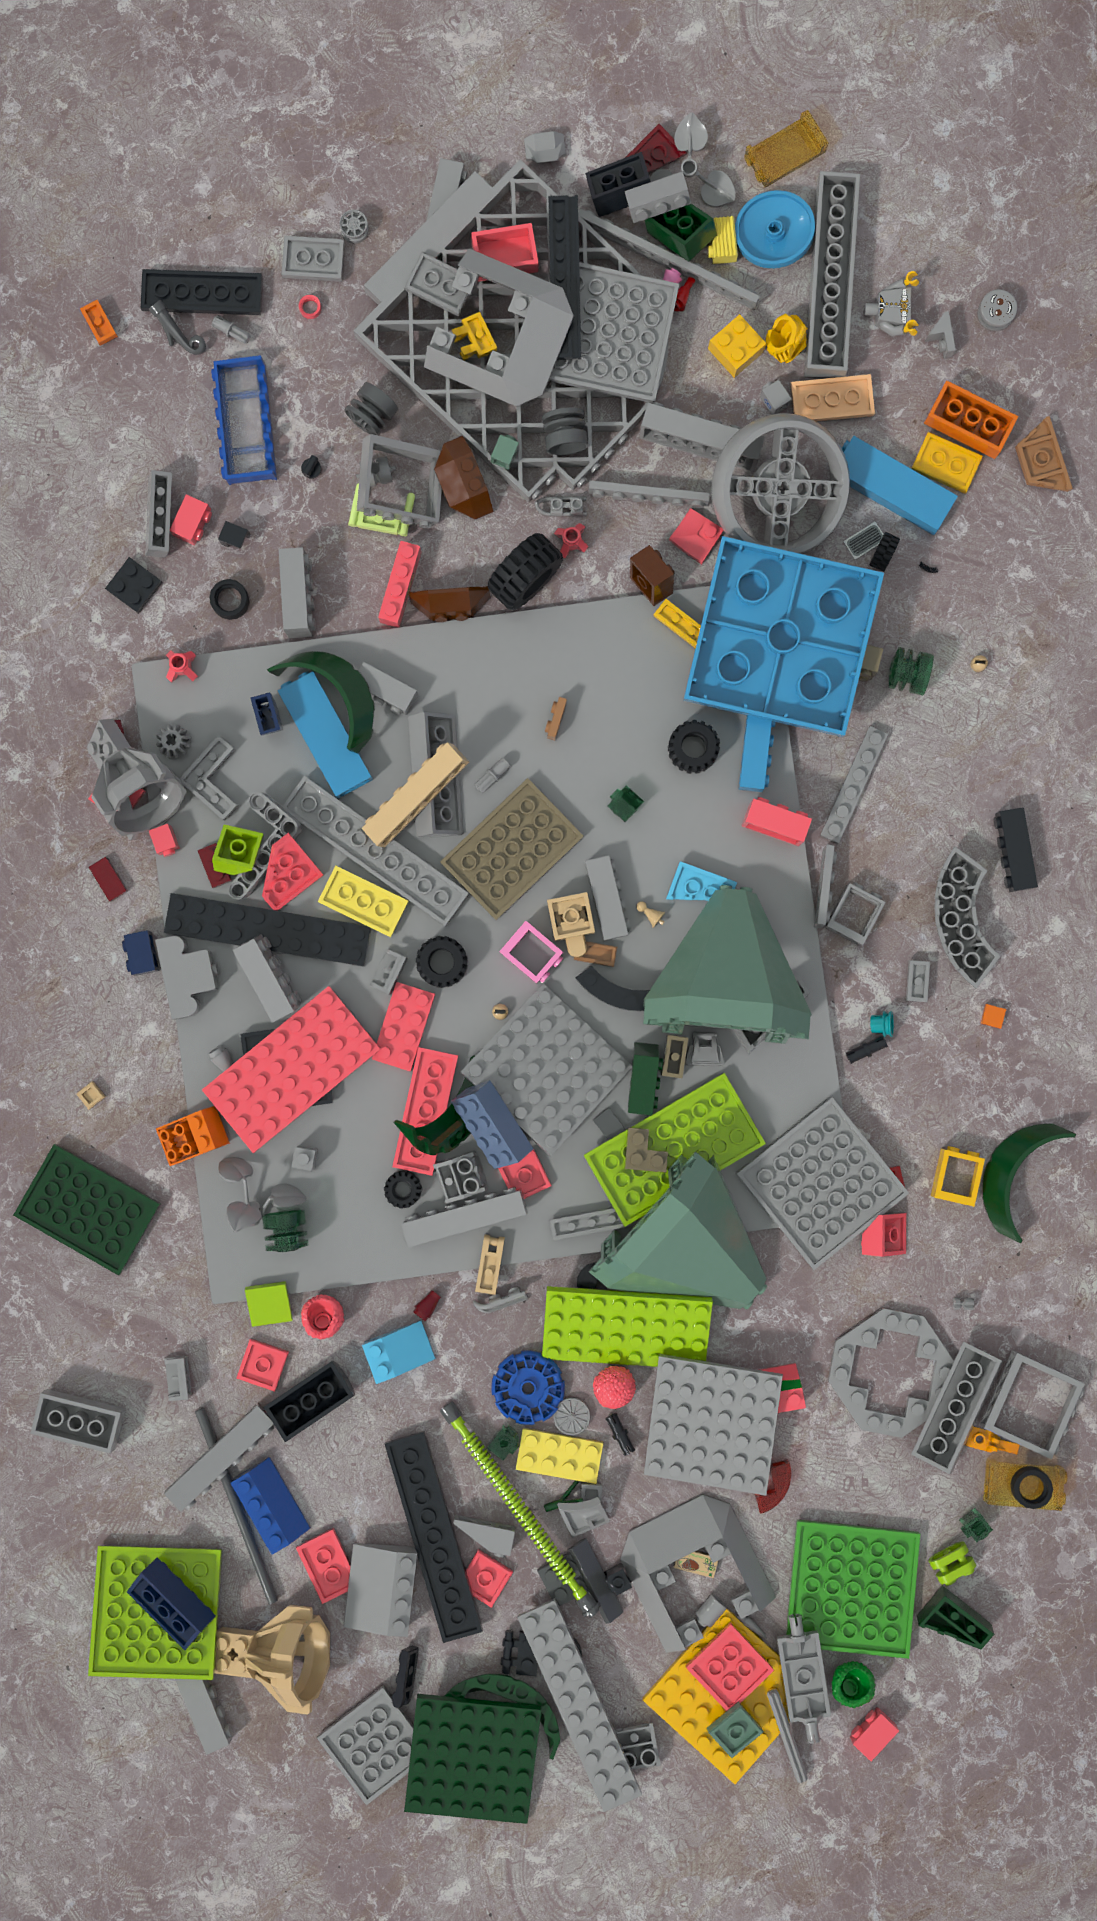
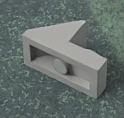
[925,311,956,359]

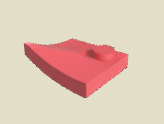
[669,508,724,564]

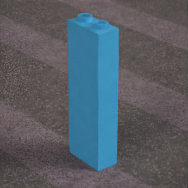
[842,436,958,536]
[277,671,373,799]

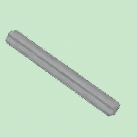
[767,1689,808,1783]

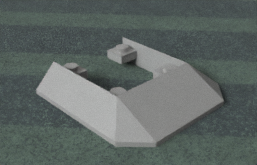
[424,249,574,407]
[620,1494,776,1653]

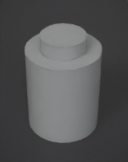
[696,1594,727,1628]

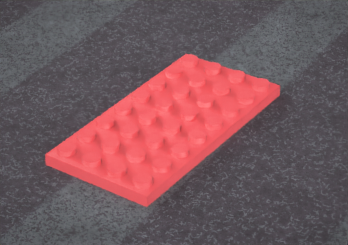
[202,986,381,1153]

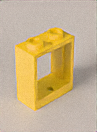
[931,1146,985,1207]

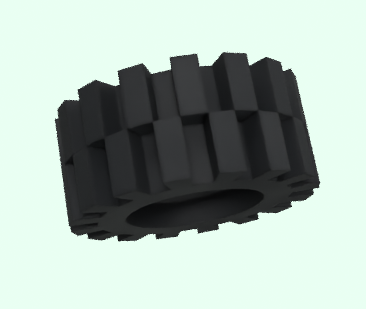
[869,532,900,572]
[384,1171,422,1209]

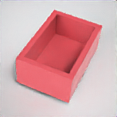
[471,223,538,282]
[742,797,812,846]

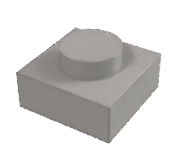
[581,1483,602,1501]

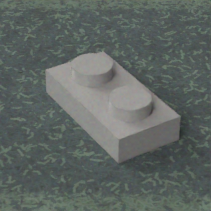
[906,960,930,1002]

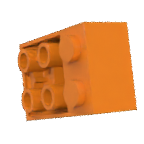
[156,1106,230,1166]

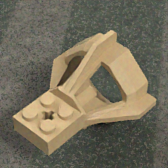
[214,1605,330,1714]

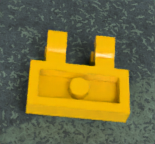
[451,312,497,361]

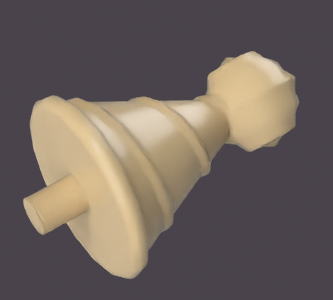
[636,901,665,928]

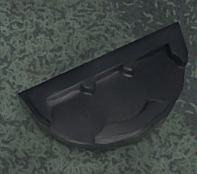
[577,1262,598,1289]

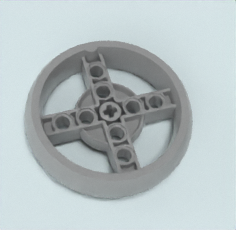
[711,413,850,554]

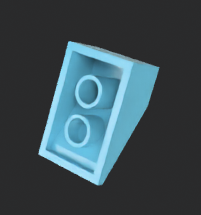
[362,1320,436,1384]

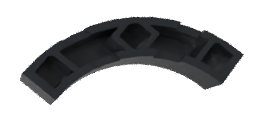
[575,966,650,1011]

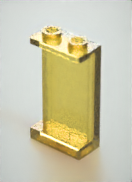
[744,110,829,188]
[983,1459,1067,1511]

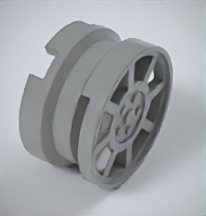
[339,210,369,244]

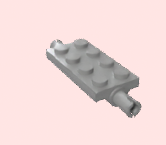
[776,1614,831,1744]

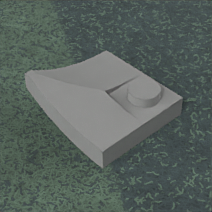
[557,1497,610,1538]

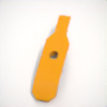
[965,1427,1020,1454]

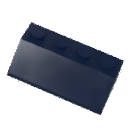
[126,1557,216,1650]

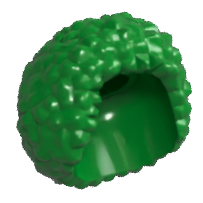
[831,1661,876,1708]

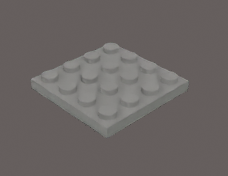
[317,1685,414,1805]

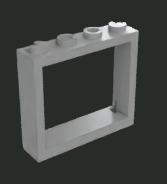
[357,434,442,528]
[979,1350,1085,1459]

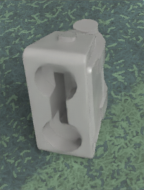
[685,1032,724,1066]

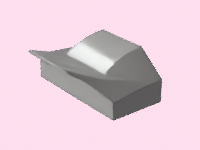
[524,131,566,163]

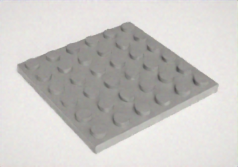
[549,262,679,403]
[460,983,632,1157]
[736,1097,909,1270]
[644,1354,783,1496]

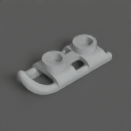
[535,496,587,516]
[473,1287,528,1313]

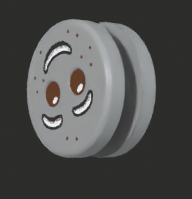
[977,289,1018,331]

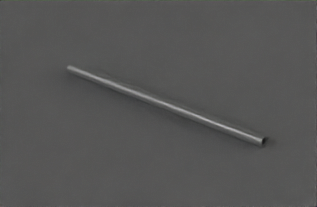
[195,1408,278,1605]

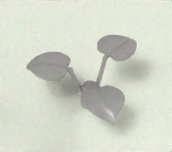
[650,112,735,206]
[218,1158,307,1233]

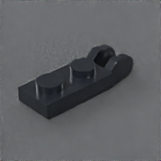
[392,1645,419,1708]

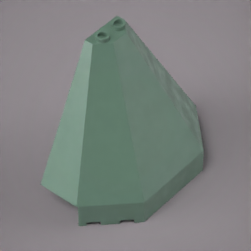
[643,885,812,1044]
[589,1152,767,1310]

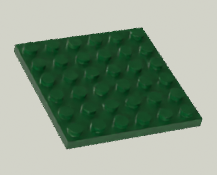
[404,1694,541,1824]

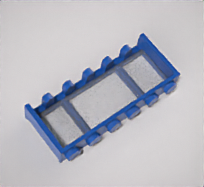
[211,355,277,485]

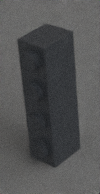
[994,807,1038,893]

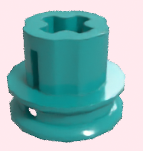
[870,1011,894,1037]

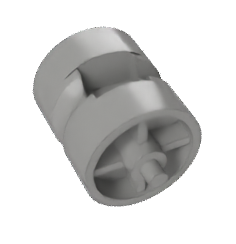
[356,456,396,487]

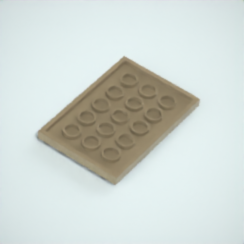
[440,778,584,920]

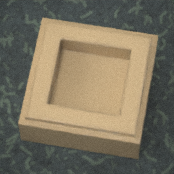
[76,1081,106,1110]

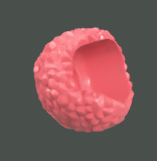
[301,1294,344,1340]
[593,1366,636,1409]

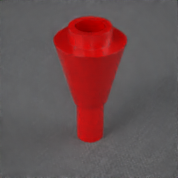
[674,277,695,312]

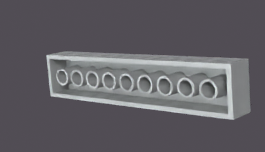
[804,171,860,378]

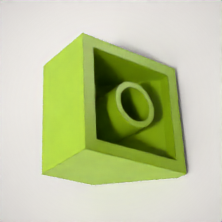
[212,824,264,875]

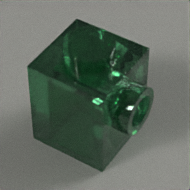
[607,785,644,822]
[487,1425,519,1461]
[959,1508,993,1543]

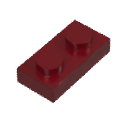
[197,843,232,888]

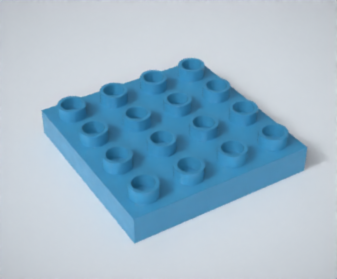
[683,536,884,737]

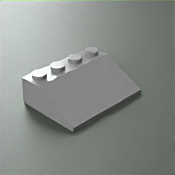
[343,1543,417,1637]

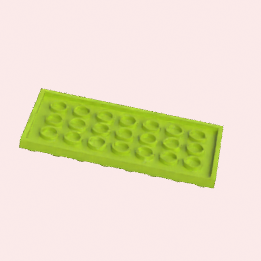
[583,1073,766,1227]
[542,1286,713,1367]

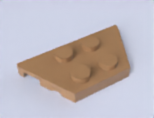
[1015,416,1073,492]

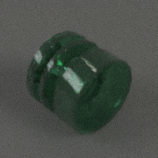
[888,647,934,696]
[262,1210,309,1252]

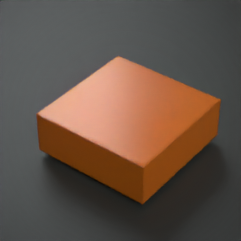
[980,1004,1006,1029]

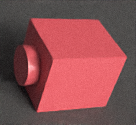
[149,824,180,857]

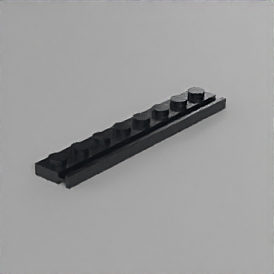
[548,195,581,360]

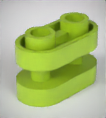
[928,1541,977,1586]

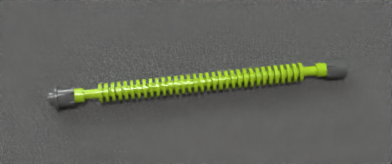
[440,1401,600,1618]

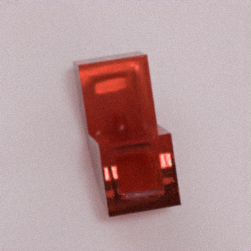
[754,1459,791,1514]

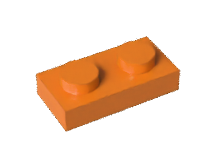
[80,299,118,346]

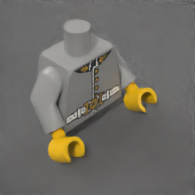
[864,271,919,337]

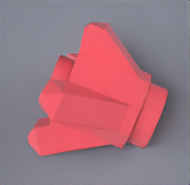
[554,523,588,558]
[166,650,198,682]

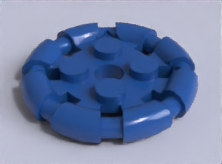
[491,1350,565,1425]

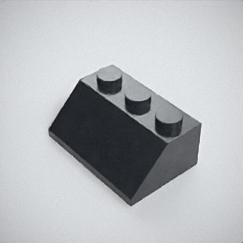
[585,152,651,217]

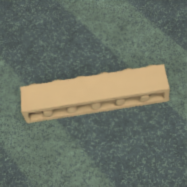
[362,742,469,848]

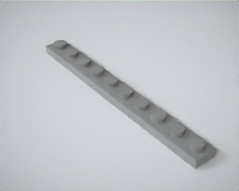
[578,209,760,310]

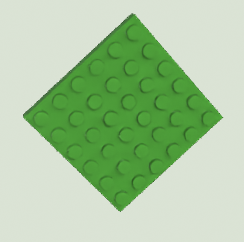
[786,1519,920,1659]

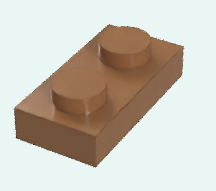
[545,697,567,741]

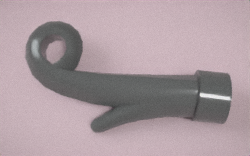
[149,300,206,355]

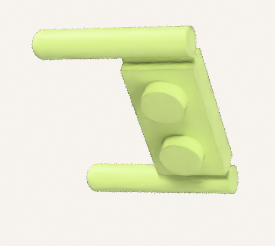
[348,483,415,537]

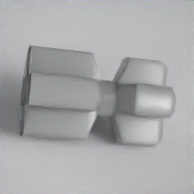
[953,1298,974,1310]

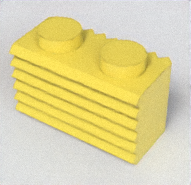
[708,216,738,264]

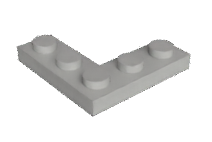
[179,735,238,821]

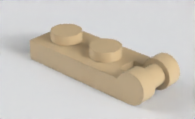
[475,1234,505,1295]

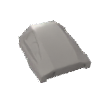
[433,1150,487,1203]
[614,1722,661,1770]

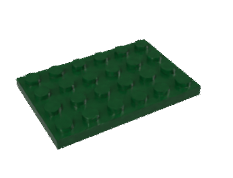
[13,1144,161,1276]

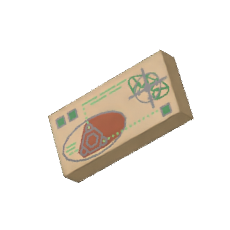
[673,1551,718,1578]

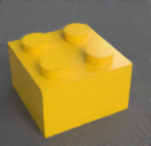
[708,314,766,378]

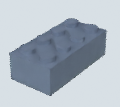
[451,1080,533,1169]

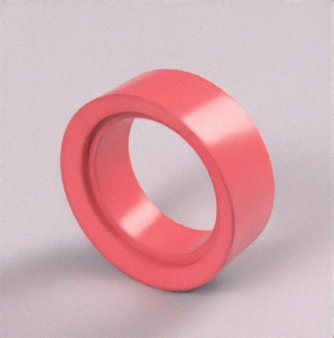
[299,295,321,319]

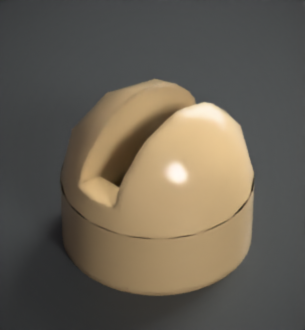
[970,655,988,672]
[492,1004,508,1020]

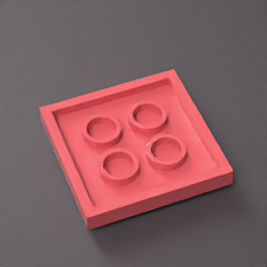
[686,1622,774,1711]

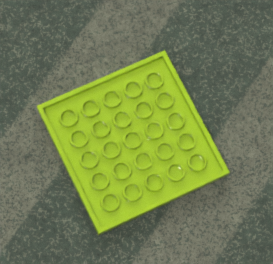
[88,1545,222,1680]

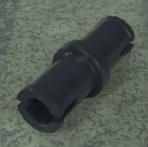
[845,1035,888,1064]
[605,1413,636,1456]

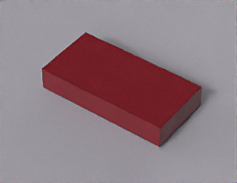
[89,857,128,902]

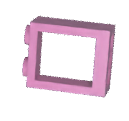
[499,921,564,984]

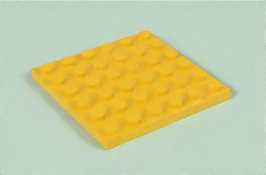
[642,1608,790,1784]

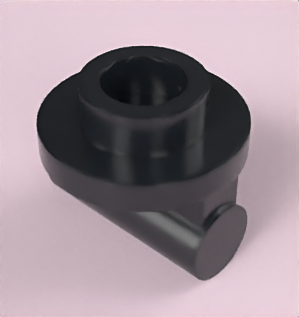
[301,455,321,479]

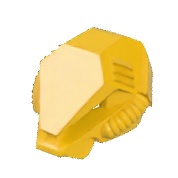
[765,313,808,364]

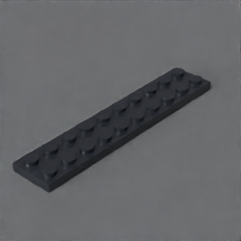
[164,893,371,967]
[385,1431,483,1643]

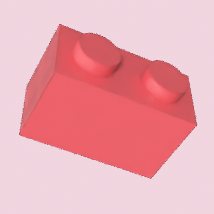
[170,494,212,546]
[850,1707,899,1761]

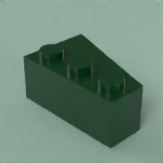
[628,1042,663,1115]
[917,1585,995,1650]

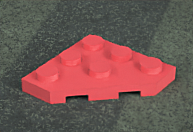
[262,832,323,911]

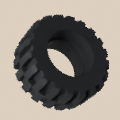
[488,533,563,611]

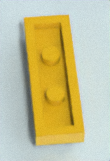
[653,599,701,649]

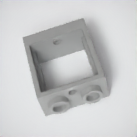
[825,882,886,946]

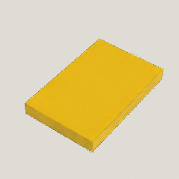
[911,432,983,494]

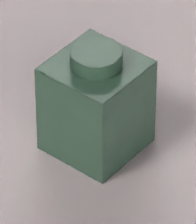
[491,435,519,470]

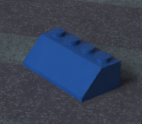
[231,1457,311,1555]

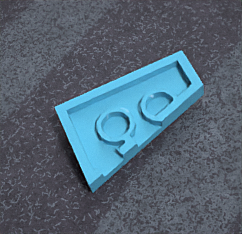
[666,861,737,901]

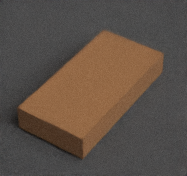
[574,941,617,967]

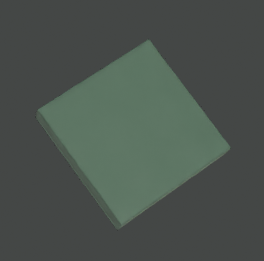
[706,1702,764,1758]

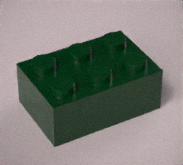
[644,204,717,262]

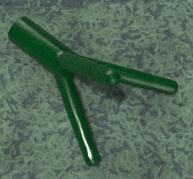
[544,1480,583,1512]

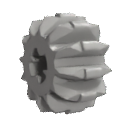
[156,724,191,758]

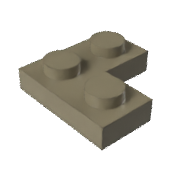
[625,1128,668,1172]

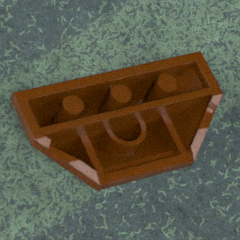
[434,436,494,520]
[409,586,490,622]

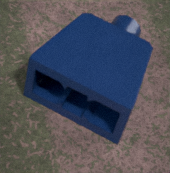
[250,692,283,736]

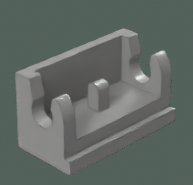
[370,949,408,995]
[164,1355,192,1401]

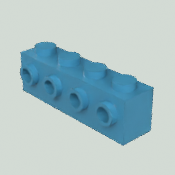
[738,715,776,792]

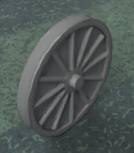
[553,1397,590,1435]

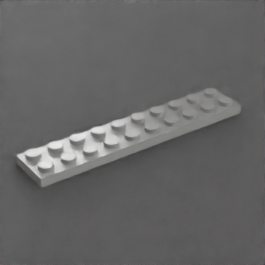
[282,776,469,927]
[517,1598,642,1812]

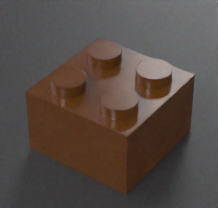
[630,545,675,606]

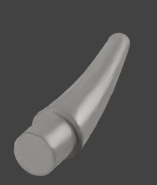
[737,1615,766,1638]

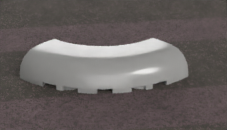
[934,846,1001,989]

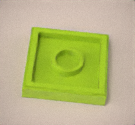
[245,1281,293,1327]

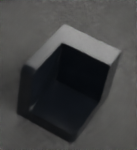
[218,521,251,549]

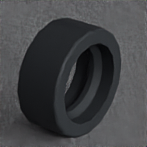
[209,579,250,620]
[1010,1466,1053,1509]

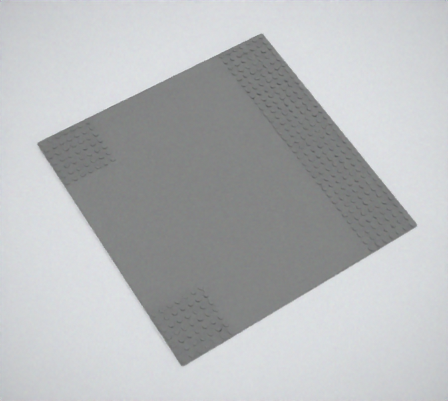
[132,586,843,1304]

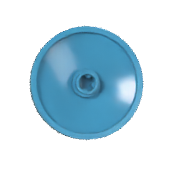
[735,190,815,269]

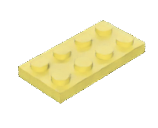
[318,865,409,937]
[516,1427,603,1484]

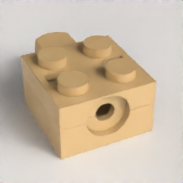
[547,892,595,957]

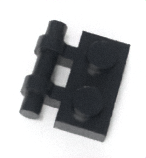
[500,1630,538,1676]

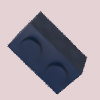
[122,930,159,976]

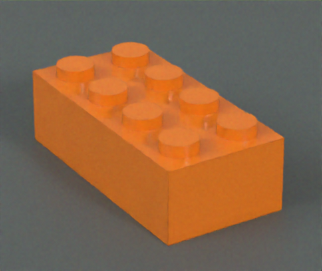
[924,380,1019,459]

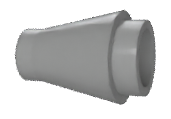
[208,1045,233,1072]

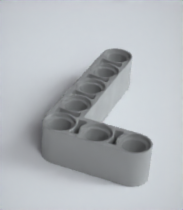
[228,792,302,900]

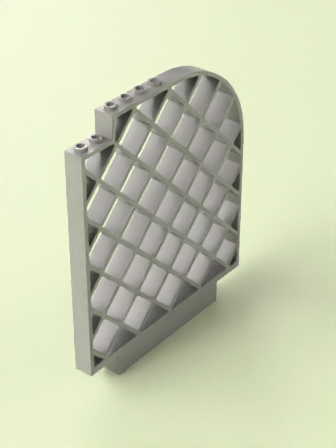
[354,159,668,502]

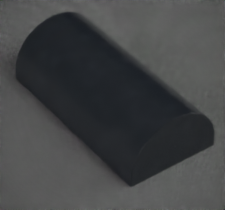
[263,1361,355,1442]

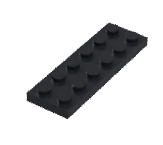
[140,269,263,315]

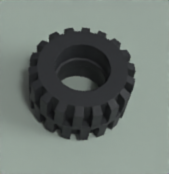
[668,720,720,774]
[416,936,468,988]

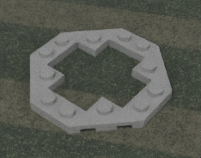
[828,1308,954,1438]

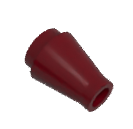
[413,1290,441,1322]

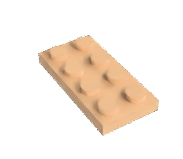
[790,374,875,422]

